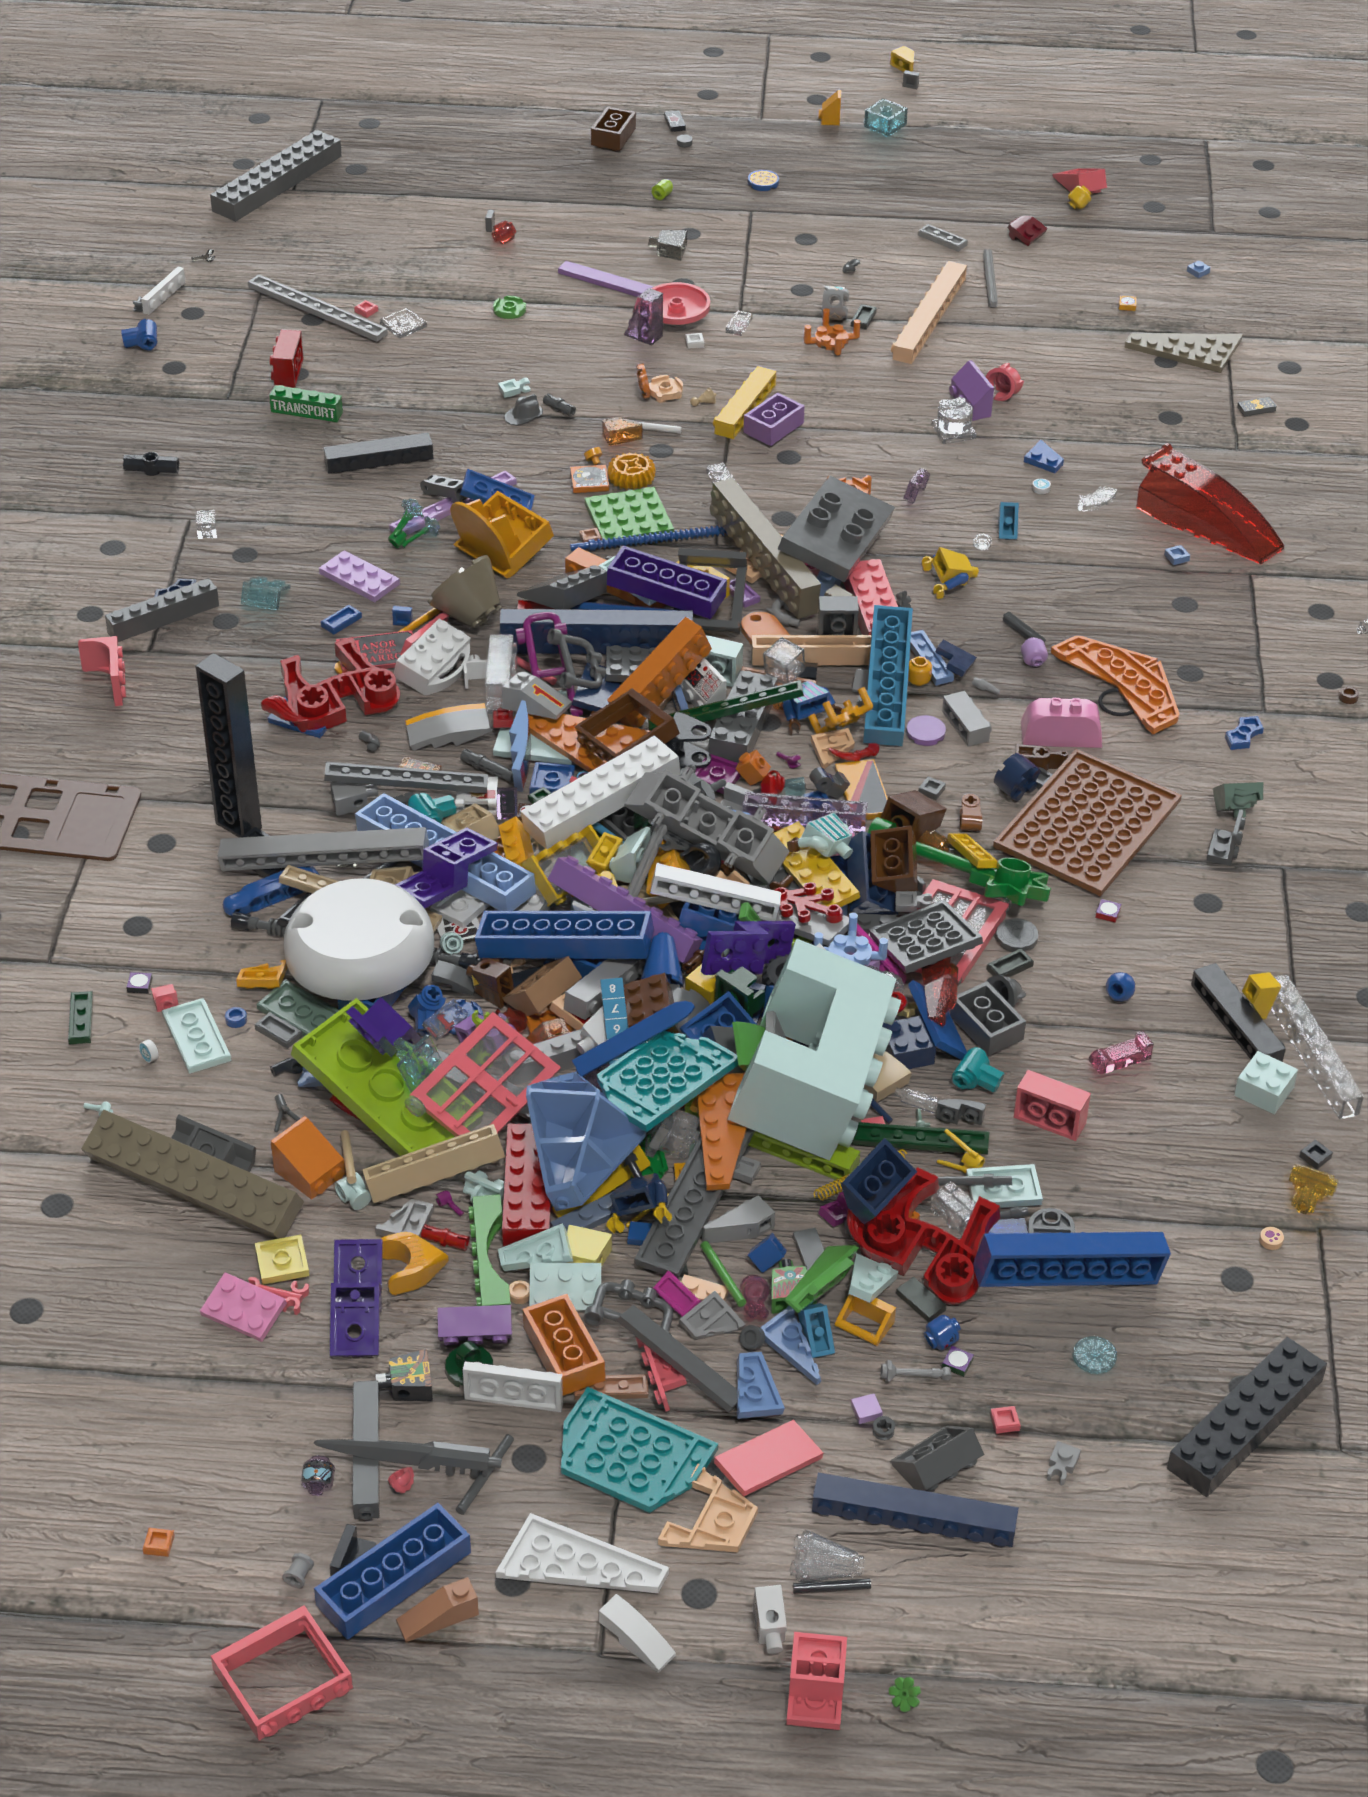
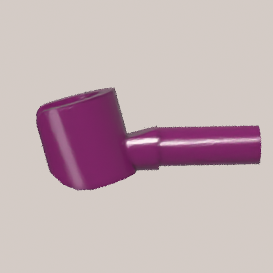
[776,751,801,769]
[436,1190,464,1217]

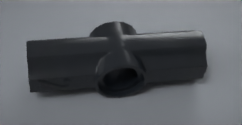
[123,452,180,476]

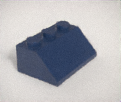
[841,1138,917,1224]

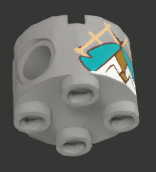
[822,285,849,320]

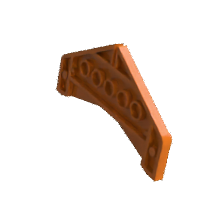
[1051,636,1179,734]

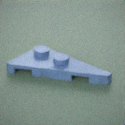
[760,1306,821,1385]

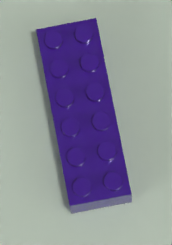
[607,546,727,619]

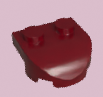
[1007,215,1048,246]

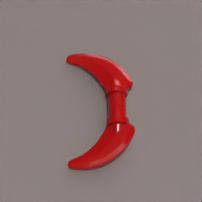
[829,743,880,761]

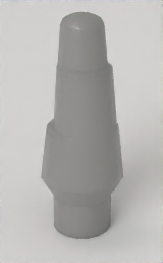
[972,677,1000,695]

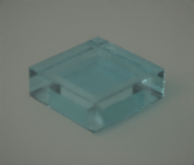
[785,777,806,801]

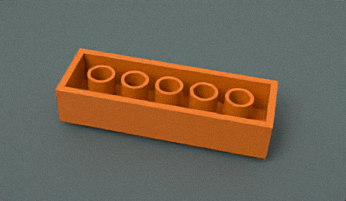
[607,617,712,728]

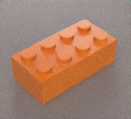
[522,1294,606,1396]

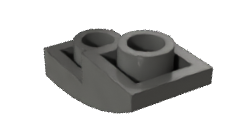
[936,1099,986,1125]

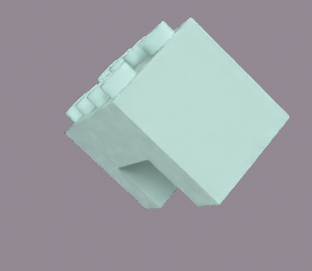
[727,939,901,1161]

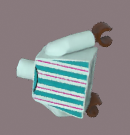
[787,813,853,859]

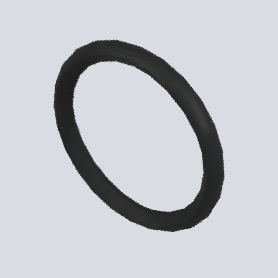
[1098,688,1134,716]

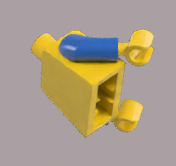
[922,547,979,599]

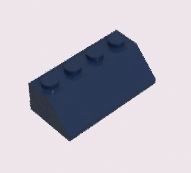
[847,830,898,915]

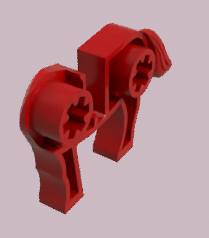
[261,637,400,733]
[847,1167,1001,1304]

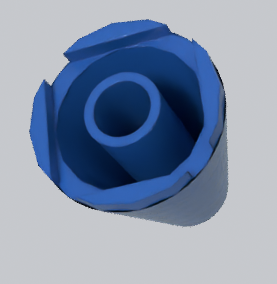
[641,932,684,988]

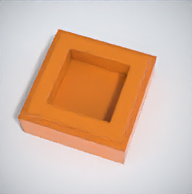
[143,1528,175,1557]

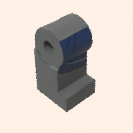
[809,767,850,799]

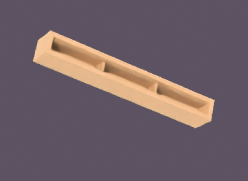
[752,635,871,666]

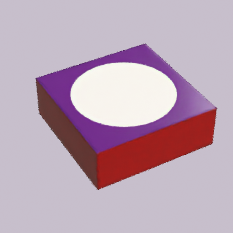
[1095,899,1122,923]

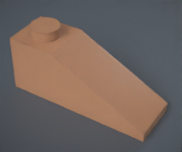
[396,1577,479,1642]

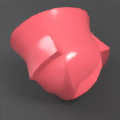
[986,363,1024,401]

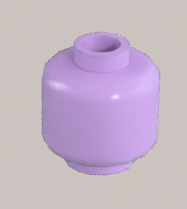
[1021,637,1048,667]

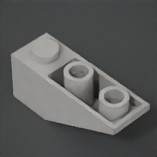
[702,1195,775,1243]

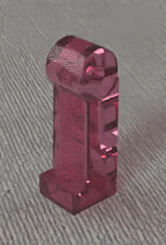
[1089,1031,1154,1074]

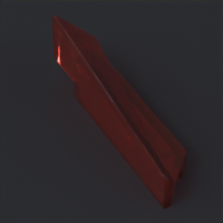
[921,957,958,1027]

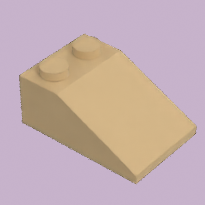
[441,803,501,842]

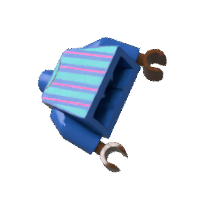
[783,681,842,736]

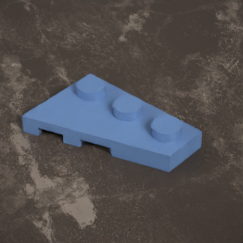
[737,1352,785,1419]

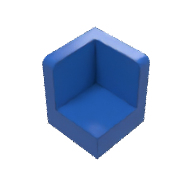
[748,1233,787,1272]

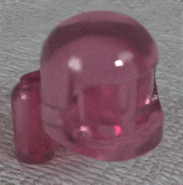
[740,1274,769,1318]

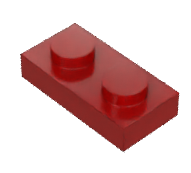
[493,708,513,728]

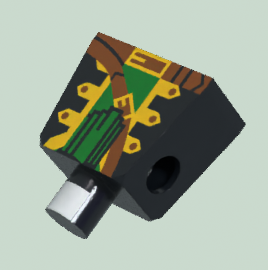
[375,1349,433,1401]

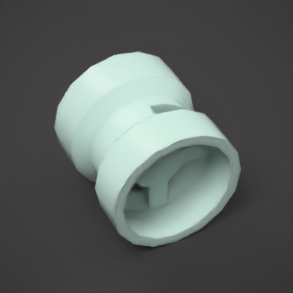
[439,932,463,954]

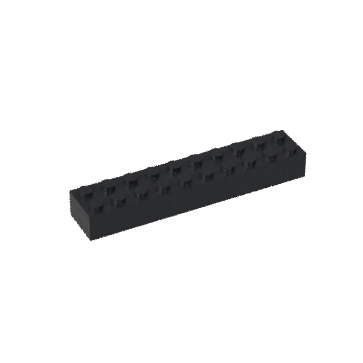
[195,653,262,838]

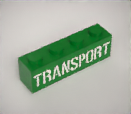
[269,385,343,422]

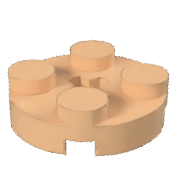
[649,375,683,403]

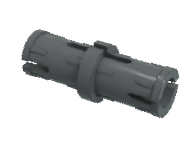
[543,393,576,417]

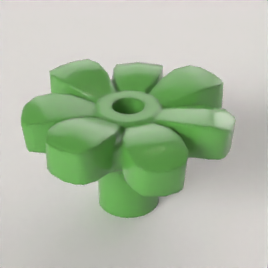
[889,1677,921,1712]

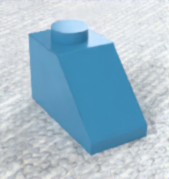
[998,502,1019,540]
[798,1303,835,1358]

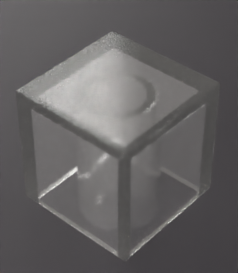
[763,637,805,684]

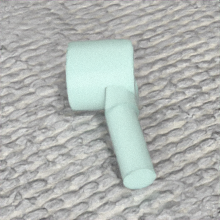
[83,1101,113,1117]

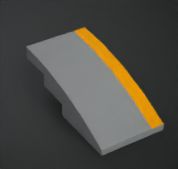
[405,703,492,751]

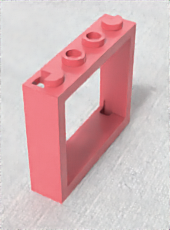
[211,1605,353,1740]

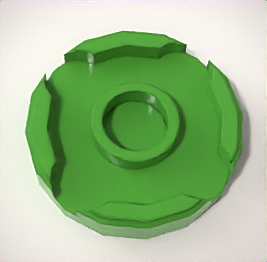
[493,296,526,319]

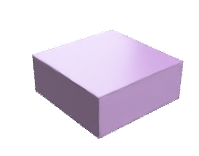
[851,1394,883,1424]

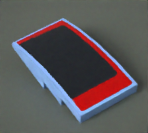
[509,700,531,792]

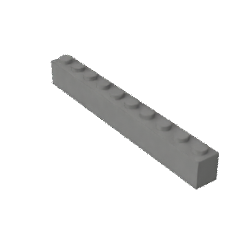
[217,827,429,871]

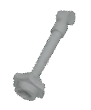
[880,1360,952,1383]

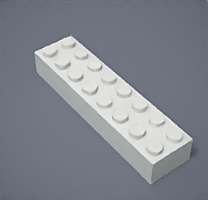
[521,736,681,849]

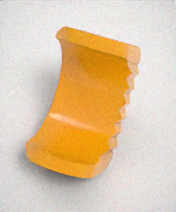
[380,1232,449,1295]

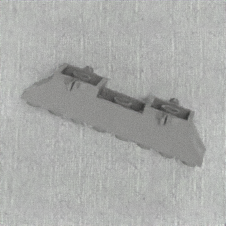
[624,767,789,885]

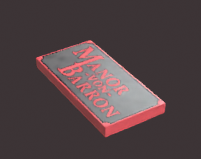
[336,630,413,673]

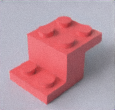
[786,1632,847,1730]

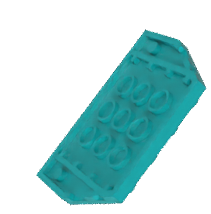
[597,1031,738,1132]
[561,1387,719,1513]

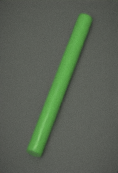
[700,1241,746,1307]

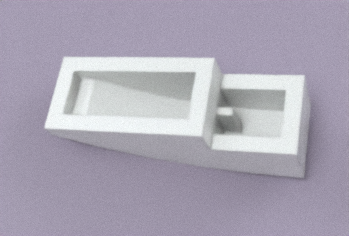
[599,1594,676,1673]

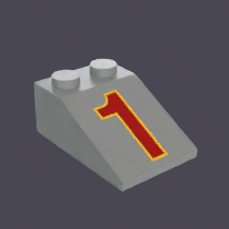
[502,672,572,719]

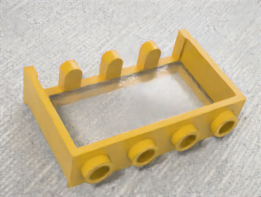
[521,824,611,907]

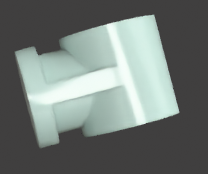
[334,1172,372,1210]

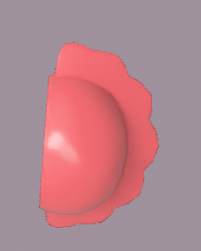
[388,1467,414,1494]

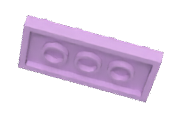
[319,550,400,602]

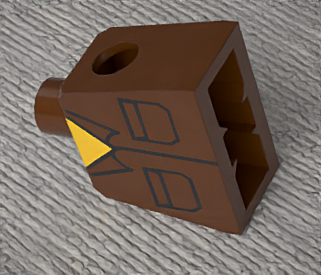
[466,958,514,1009]

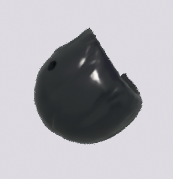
[680,843,721,876]

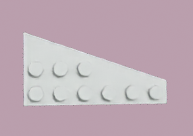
[496,1513,669,1593]

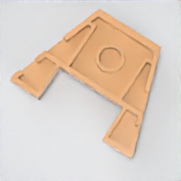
[658,1464,758,1552]

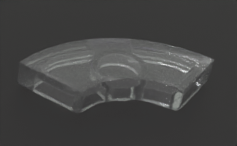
[1078,486,1117,511]

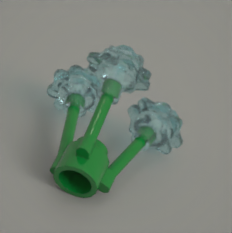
[388,498,440,548]

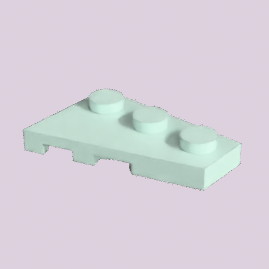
[498,1223,573,1271]
[848,1253,898,1303]

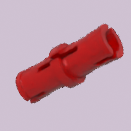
[421,1224,470,1251]

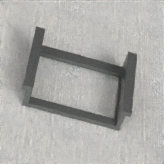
[674,548,747,634]

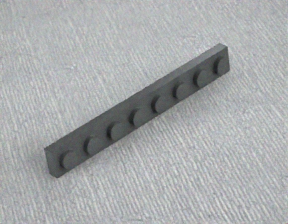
[324,762,488,793]

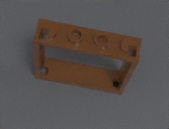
[574,688,680,762]

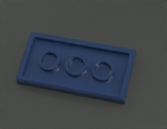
[572,662,621,712]

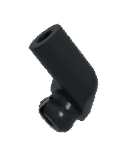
[270,1058,303,1076]

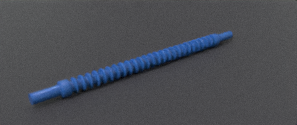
[570,525,728,551]

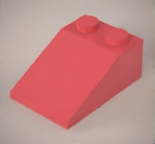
[1053,168,1107,193]

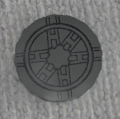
[996,918,1038,952]

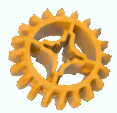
[607,452,656,490]

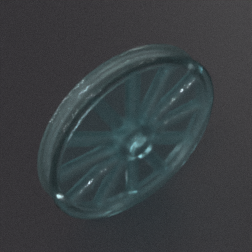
[1073,1336,1117,1374]

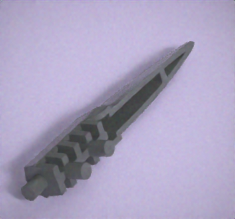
[314,1439,502,1479]

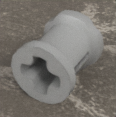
[282,1553,314,1588]

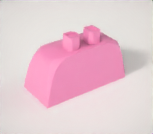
[1021,698,1102,748]

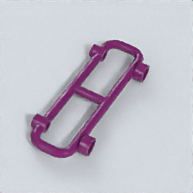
[516,612,583,717]

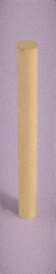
[340,1130,357,1184]

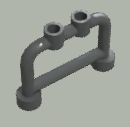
[547,628,606,689]
[583,1280,673,1336]

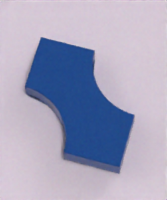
[1225,716,1264,750]

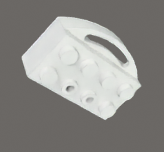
[393,619,471,695]

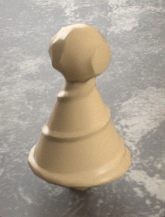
[690,388,716,406]

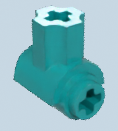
[408,793,457,824]
[952,1047,1005,1093]

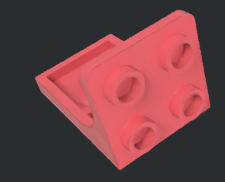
[78,636,126,706]

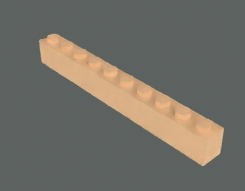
[891,261,967,364]

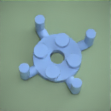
[814,913,888,966]

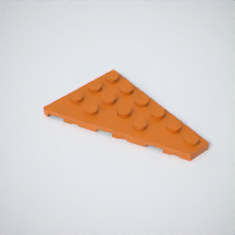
[514,714,650,772]

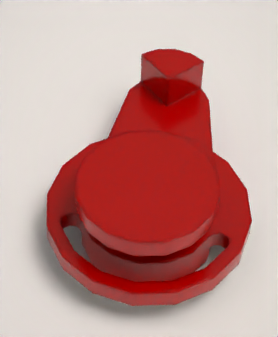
[761,770,785,811]

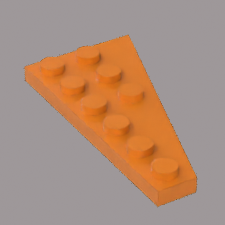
[696,1073,747,1191]

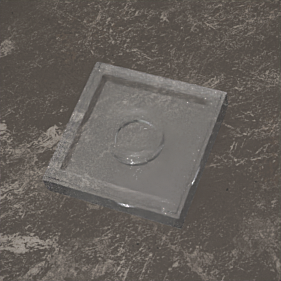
[380,308,427,339]

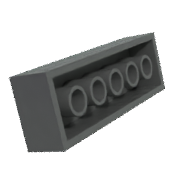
[708,670,778,763]

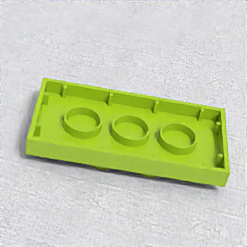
[291,998,484,1156]

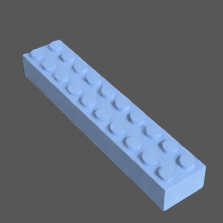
[355,793,536,911]

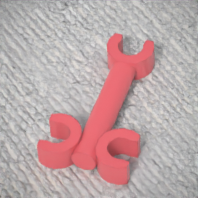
[248,1277,309,1315]

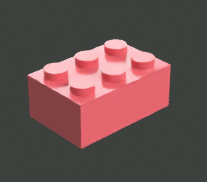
[1014,1070,1091,1141]

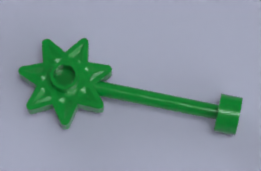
[867,817,1051,906]

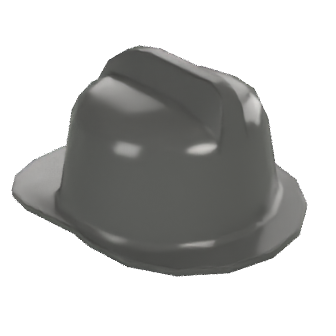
[504,394,543,425]

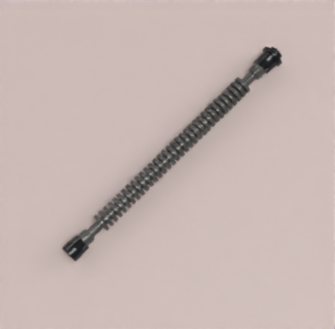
[231,912,483,970]

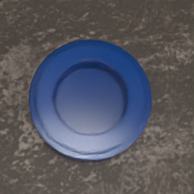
[225,1007,247,1028]

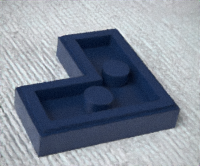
[935,639,977,677]

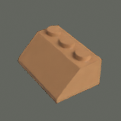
[503,956,582,1016]

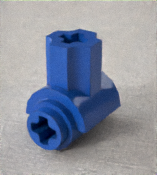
[121,318,157,351]
[408,985,446,1036]

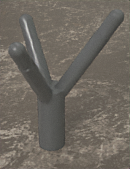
[274,1094,300,1132]

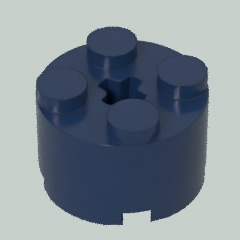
[994,753,1041,802]

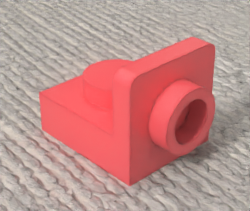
[151,984,178,1012]

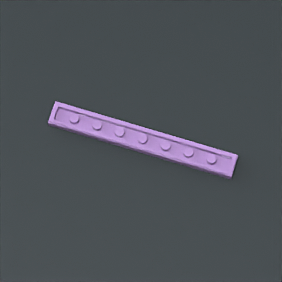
[389,471,517,535]

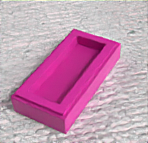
[653,1270,701,1317]

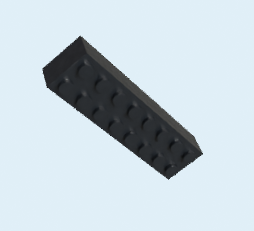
[1167,1337,1327,1497]

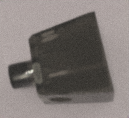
[648,230,688,261]

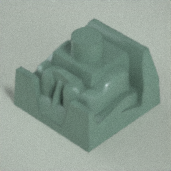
[1213,782,1264,818]

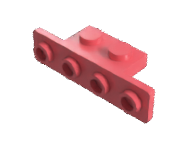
[635,1336,687,1412]

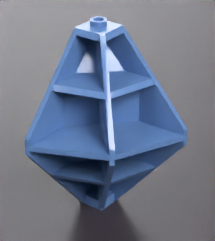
[526,1071,646,1211]

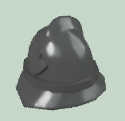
[987,975,1026,1007]

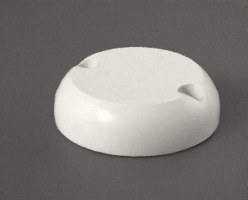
[284,879,434,1001]

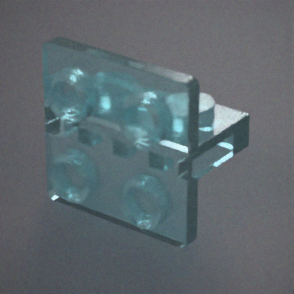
[393,1034,443,1092]

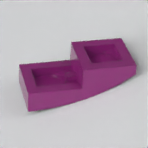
[818,1192,848,1227]

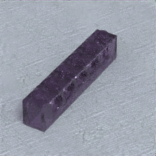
[743,792,868,834]

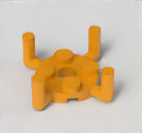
[808,687,873,734]

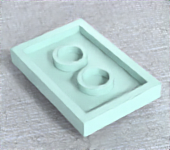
[966,1164,1043,1209]
[529,1263,601,1312]

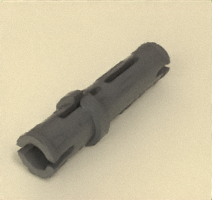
[460,748,514,783]

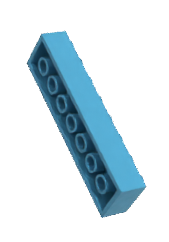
[863,605,913,746]

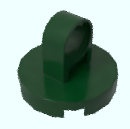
[445,1341,493,1388]

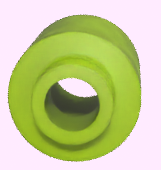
[652,179,673,200]

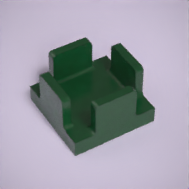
[714,967,765,1018]

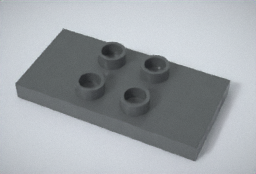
[778,476,895,582]

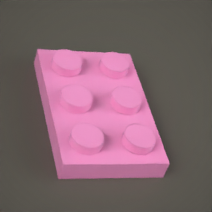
[200,1272,287,1342]

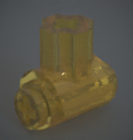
[1289,1164,1339,1215]

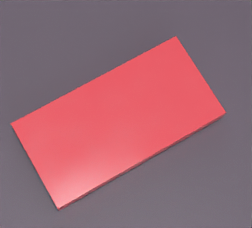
[714,1420,823,1497]

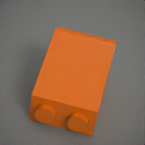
[271,1116,345,1200]

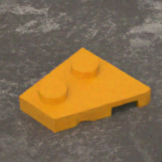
[236,960,288,989]

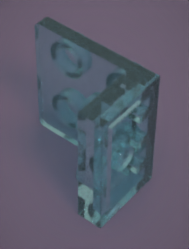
[241,576,291,610]

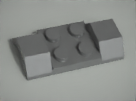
[171,1114,256,1172]

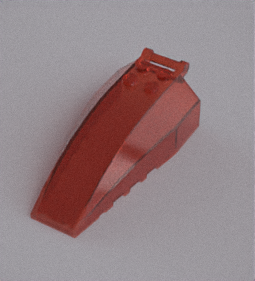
[1136,443,1285,564]

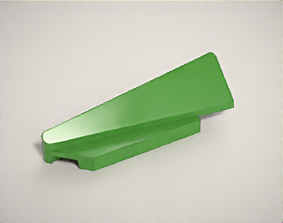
[785,1245,859,1313]

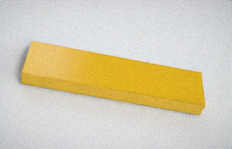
[947,833,998,868]

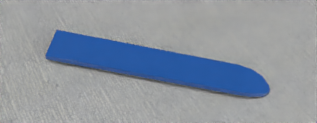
[572,1001,695,1077]

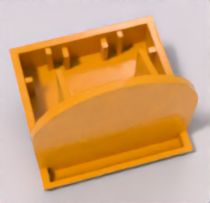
[450,491,554,578]

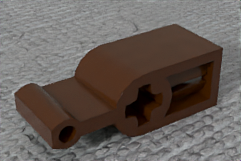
[1015,744,1068,771]

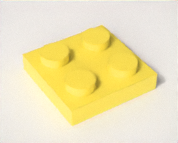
[255,1235,309,1285]

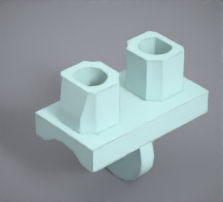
[463,1170,505,1205]

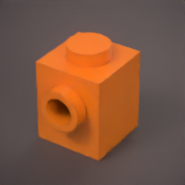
[735,750,771,786]

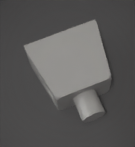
[330,781,378,816]

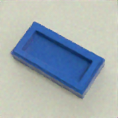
[321,605,362,635]

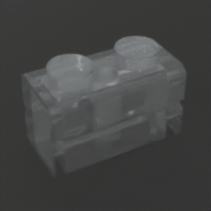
[930,1181,976,1235]

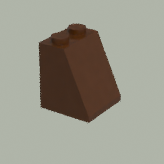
[881,790,947,842]

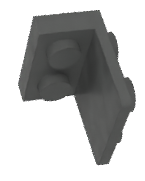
[1207,809,1246,866]

